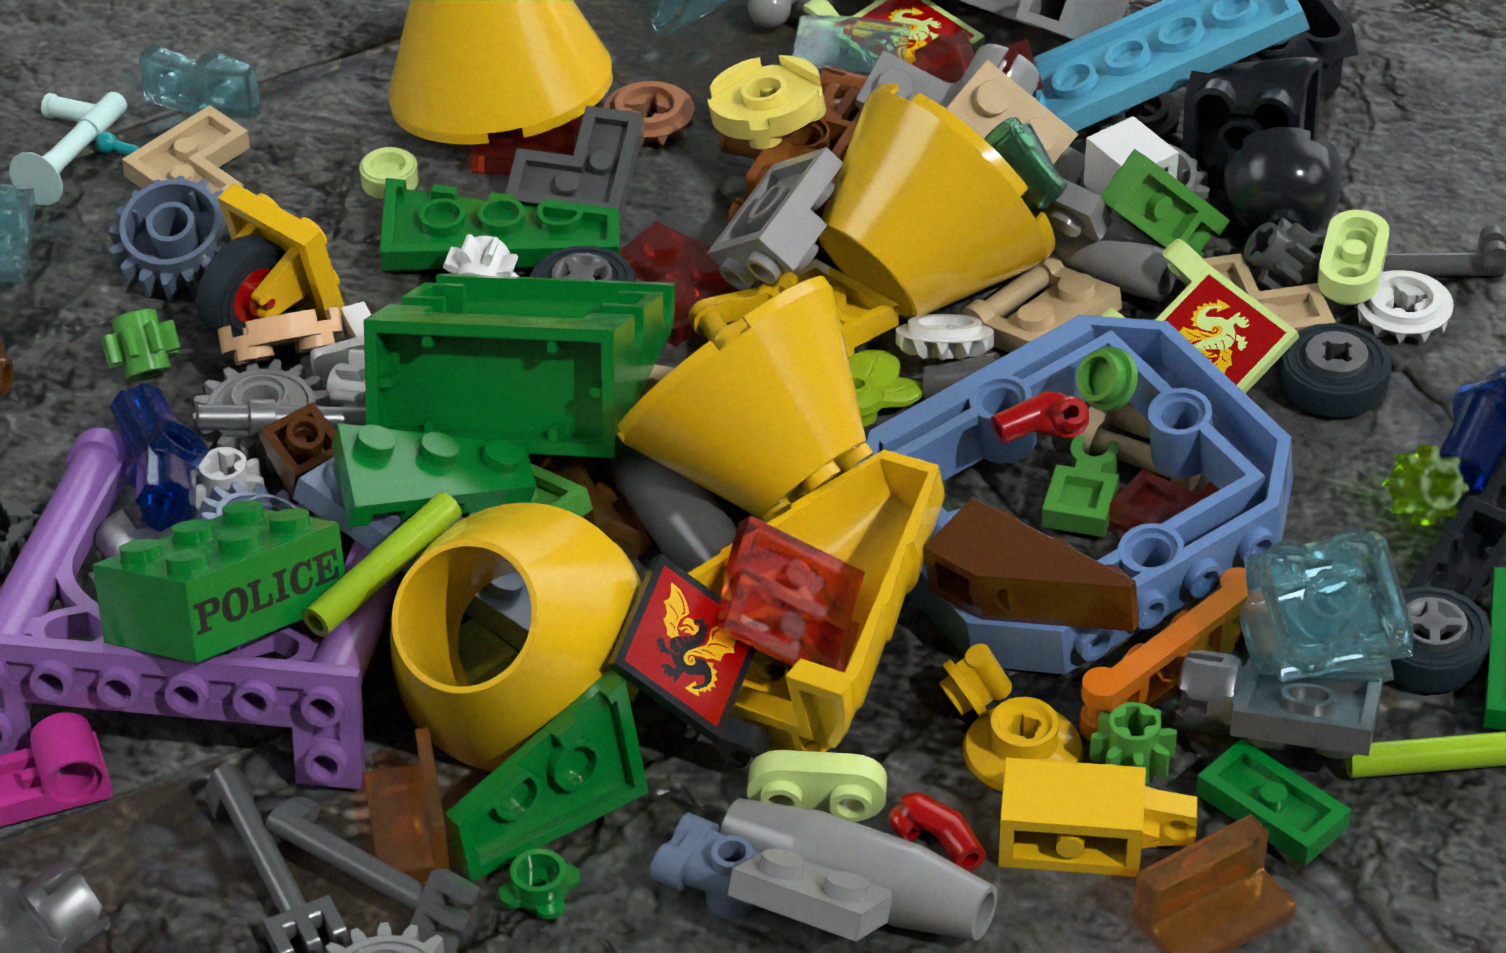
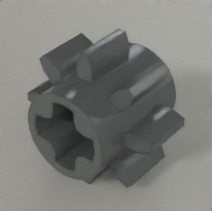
[1244,218,1318,290]

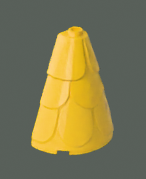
[688,449,945,752]

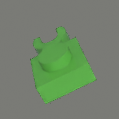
[1042,436,1119,537]

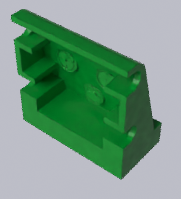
[363,274,675,458]

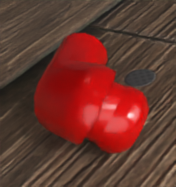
[991,391,1089,445]
[888,792,986,872]

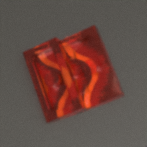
[718,515,865,673]

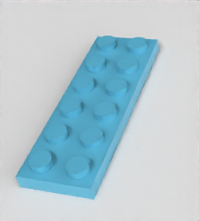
[1003,0,1310,132]

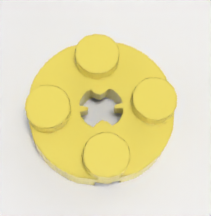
[707,55,826,150]

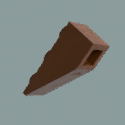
[923,497,1139,632]

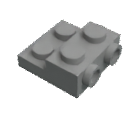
[706,147,844,290]

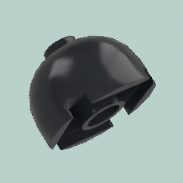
[1223,127,1342,234]

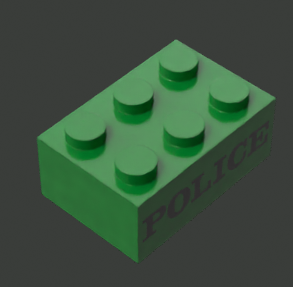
[92,500,345,663]

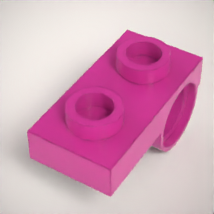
[0,712,113,827]

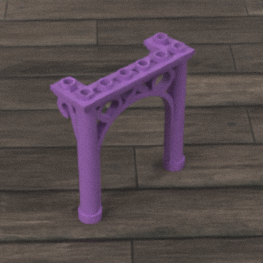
[0,428,405,790]

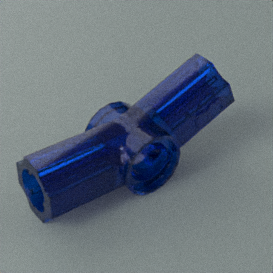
[1434,364,1506,493]
[110,382,209,532]

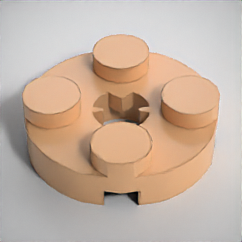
[217,307,344,366]

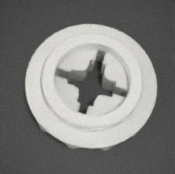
[1354,270,1454,344]
[896,314,994,360]

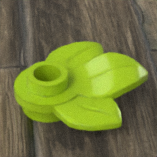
[848,350,924,427]

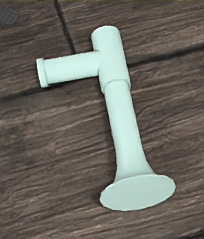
[9,92,127,206]

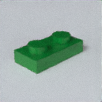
[1196,738,1351,866]

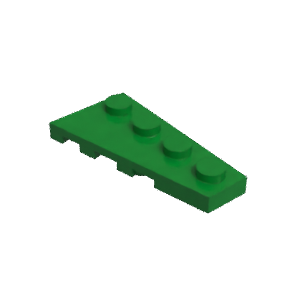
[380,178,620,271]

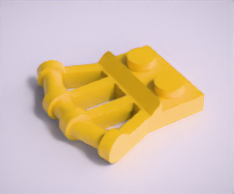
[688,258,899,358]

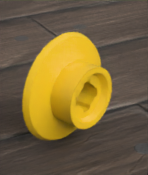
[962,697,1085,792]

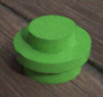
[1076,347,1138,412]

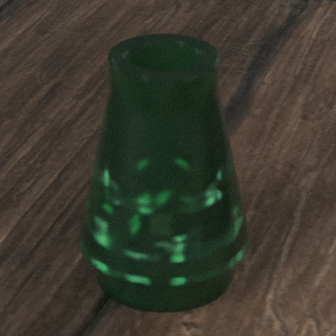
[984,117,1067,209]

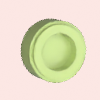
[359,147,419,199]

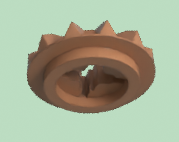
[604,81,694,147]

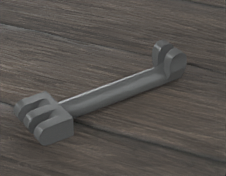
[1307,225,1506,285]
[205,764,350,953]
[266,797,480,953]

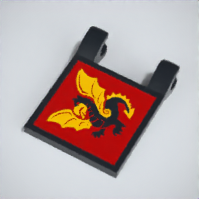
[607,554,804,769]

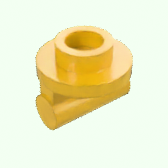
[939,643,1012,719]

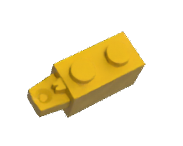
[998,757,1198,877]

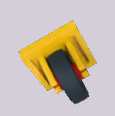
[196,183,345,337]

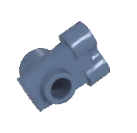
[650,813,760,920]

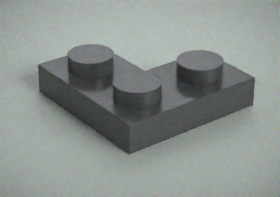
[505,106,645,225]

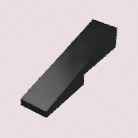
[1405,459,1506,606]

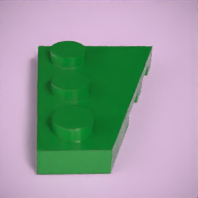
[445,669,649,882]

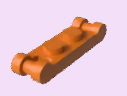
[1079,567,1260,741]

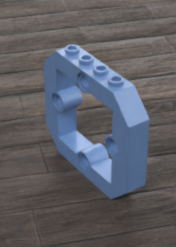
[866,315,1293,674]

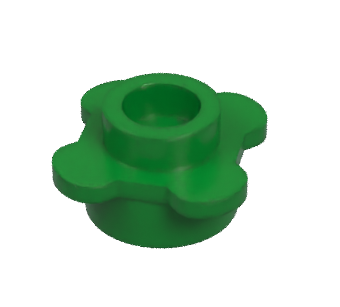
[498,848,580,920]

